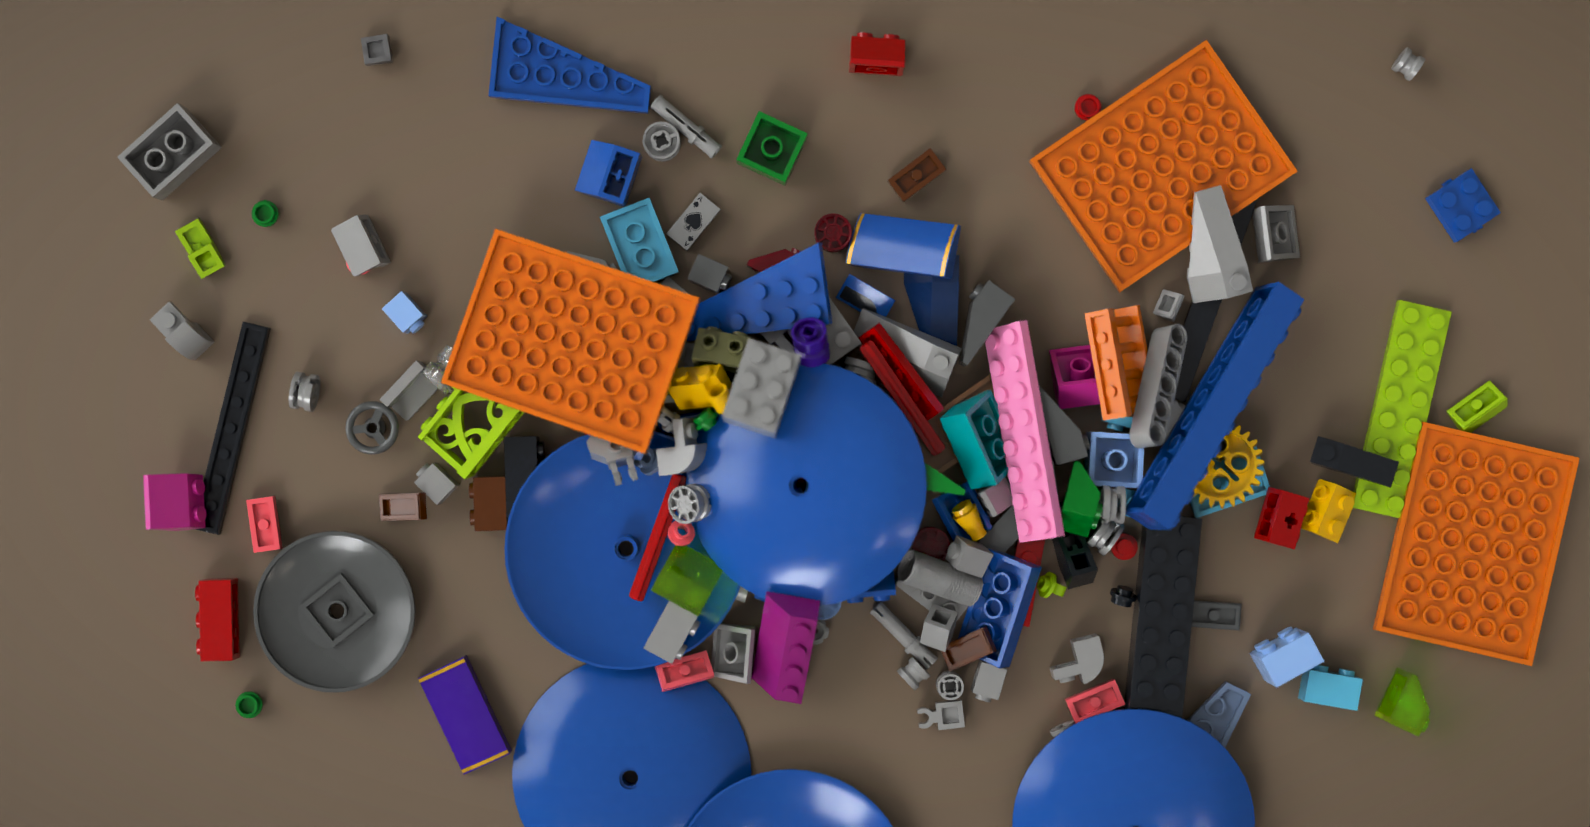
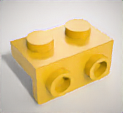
[1301,479,1356,543]

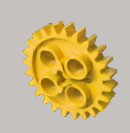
[1193,425,1264,509]

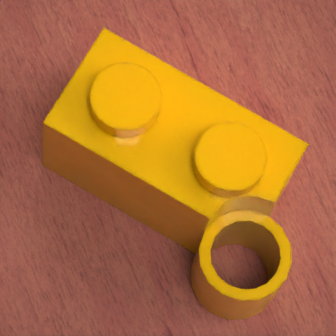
[668,364,733,414]

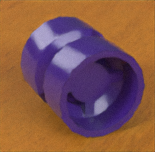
[791,317,831,367]

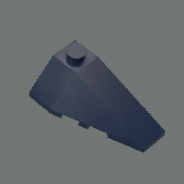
[904,255,959,346]

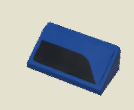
[836,274,896,317]

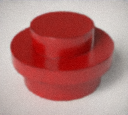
[1074,94,1102,121]
[1111,533,1138,560]

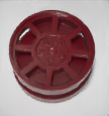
[814,213,852,252]
[912,527,950,561]

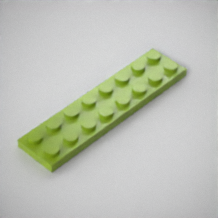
[1353,300,1452,518]

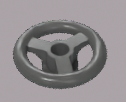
[345,401,399,455]

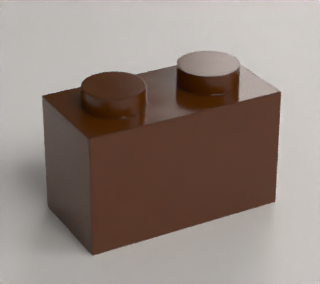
[469,476,508,531]

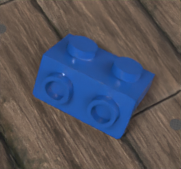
[932,482,992,541]

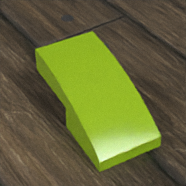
[175,217,225,279]

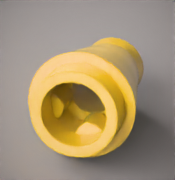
[952,500,987,541]

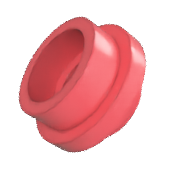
[668,520,695,546]

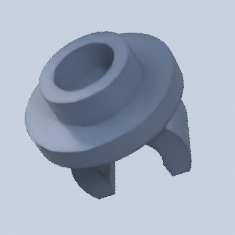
[634,448,658,475]

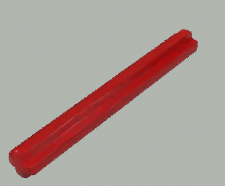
[860,340,945,456]
[629,474,686,601]

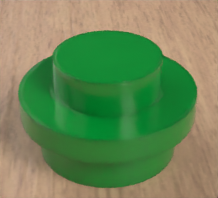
[252,200,279,227]
[693,407,719,432]
[235,691,263,718]

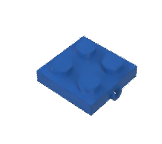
[1425,168,1501,243]

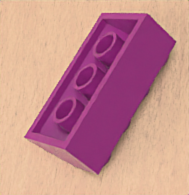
[751,591,820,704]

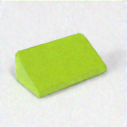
[1446,380,1508,433]

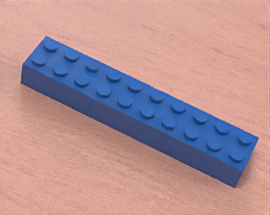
[1125,282,1305,530]

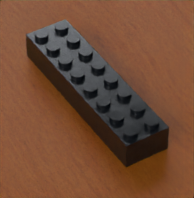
[1124,516,1202,718]

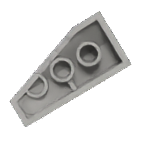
[1187,185,1253,303]
[854,308,962,397]

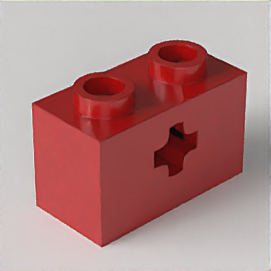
[1254,487,1309,550]

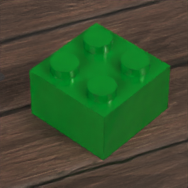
[736,111,808,186]

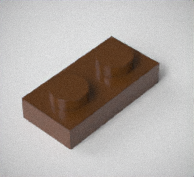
[887,148,946,202]

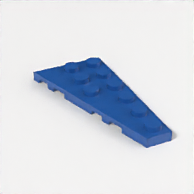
[488,17,651,114]
[686,242,832,341]

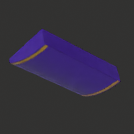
[418,655,512,774]

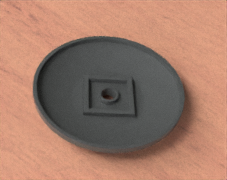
[253,531,416,693]

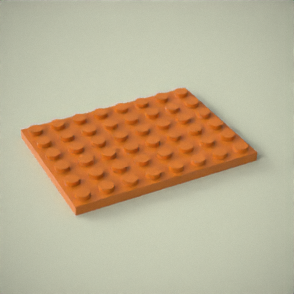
[1029,40,1298,293]
[441,229,701,454]
[1373,422,1580,666]

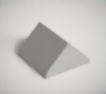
[1252,205,1300,263]
[711,623,756,684]

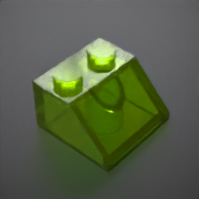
[651,545,723,616]
[1374,668,1430,737]

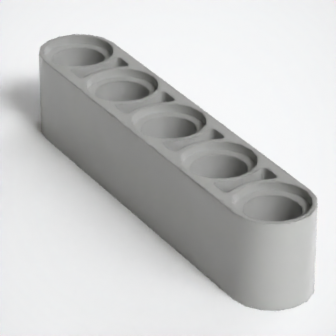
[1129,324,1188,449]

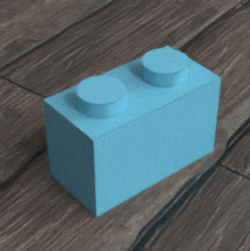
[1298,664,1363,711]

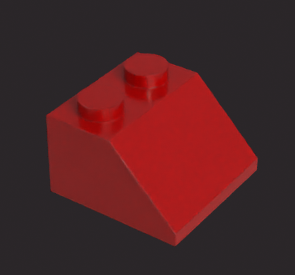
[849,32,905,76]

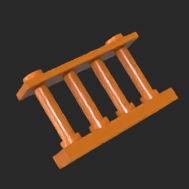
[1084,305,1148,420]

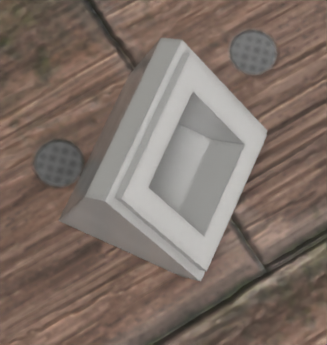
[1153,289,1185,323]

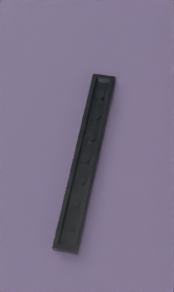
[1175,201,1257,402]
[196,322,271,535]

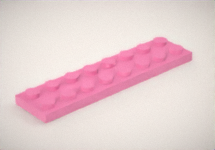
[985,320,1065,543]

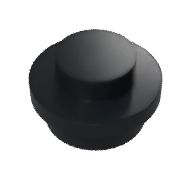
[1110,585,1137,607]

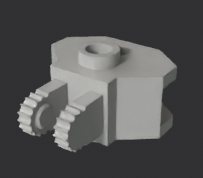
[586,435,638,486]

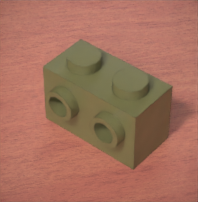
[692,327,752,374]

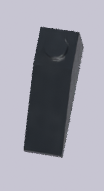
[504,436,545,518]
[1310,436,1399,488]
[1052,501,1098,590]

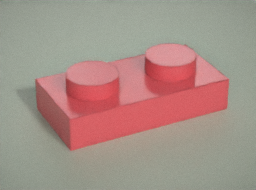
[246,496,283,553]
[655,650,714,692]
[1065,678,1125,724]

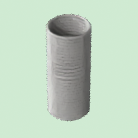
[898,550,983,607]

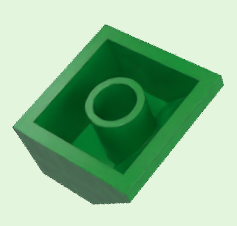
[1061,461,1103,537]

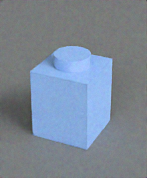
[382,291,427,334]

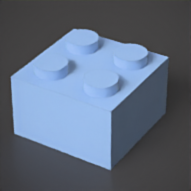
[1084,432,1144,488]
[1250,627,1324,687]

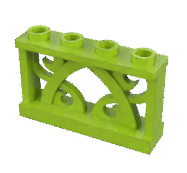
[418,387,525,480]

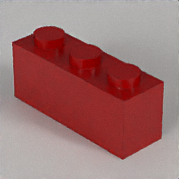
[195,578,240,661]

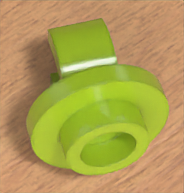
[1037,572,1067,598]

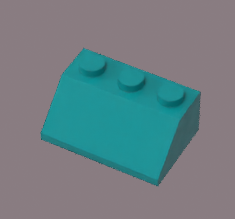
[940,389,1009,489]

